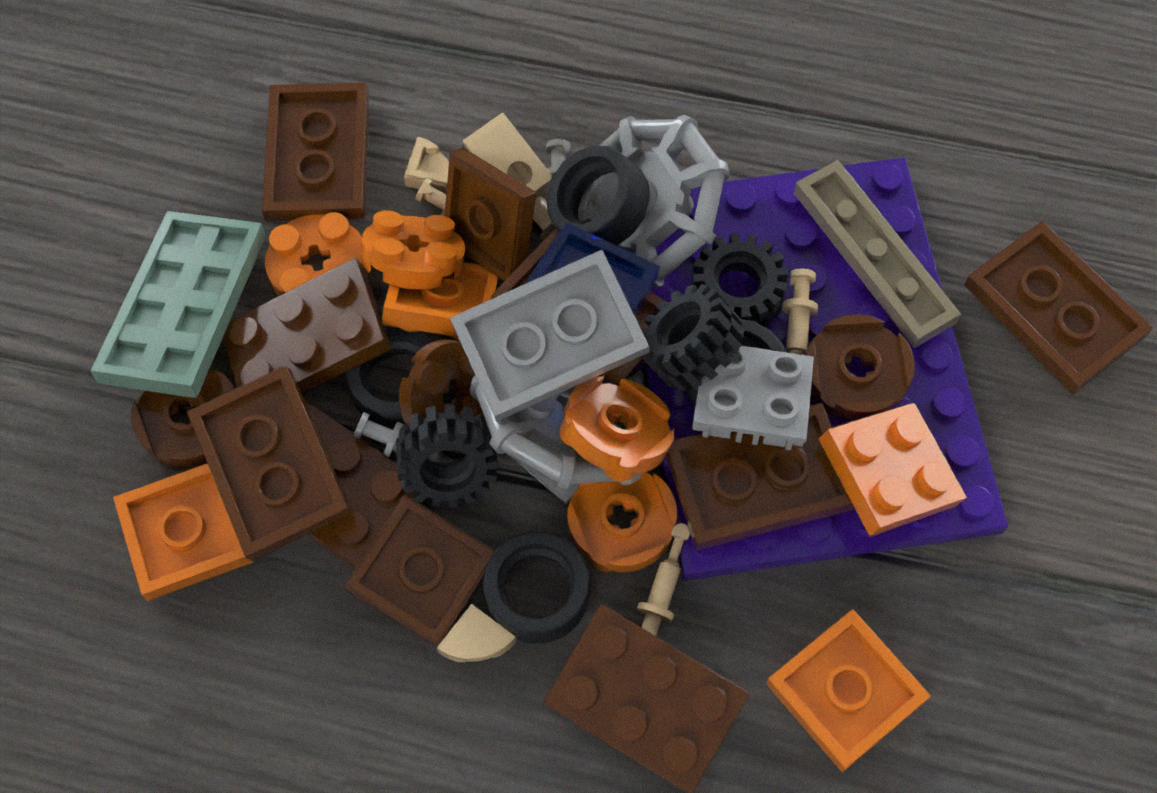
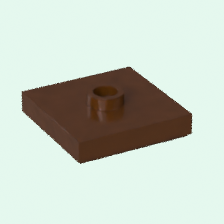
[444,148,536,281]
[343,494,495,648]

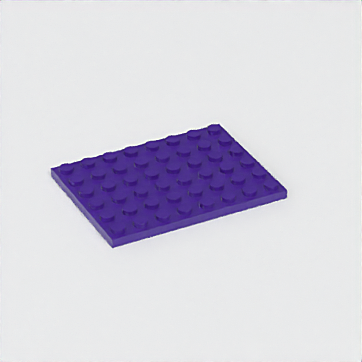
[621,157,1008,581]

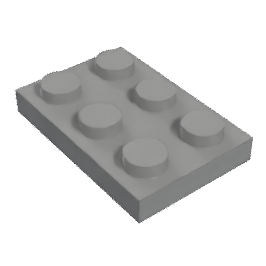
[450,250,649,421]

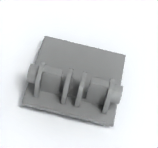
[692,346,814,451]

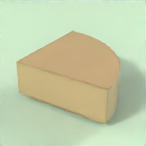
[404,137,449,194]
[437,604,517,662]

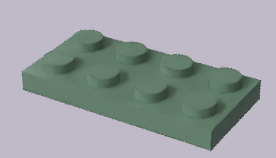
[90,211,266,398]

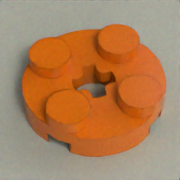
[360,210,465,290]
[265,212,368,296]
[559,376,674,482]
[567,472,677,573]

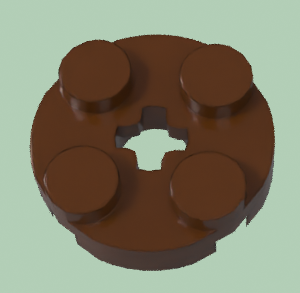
[806,314,915,420]
[399,340,488,427]
[131,369,234,469]

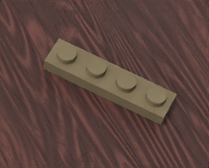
[794,160,961,348]

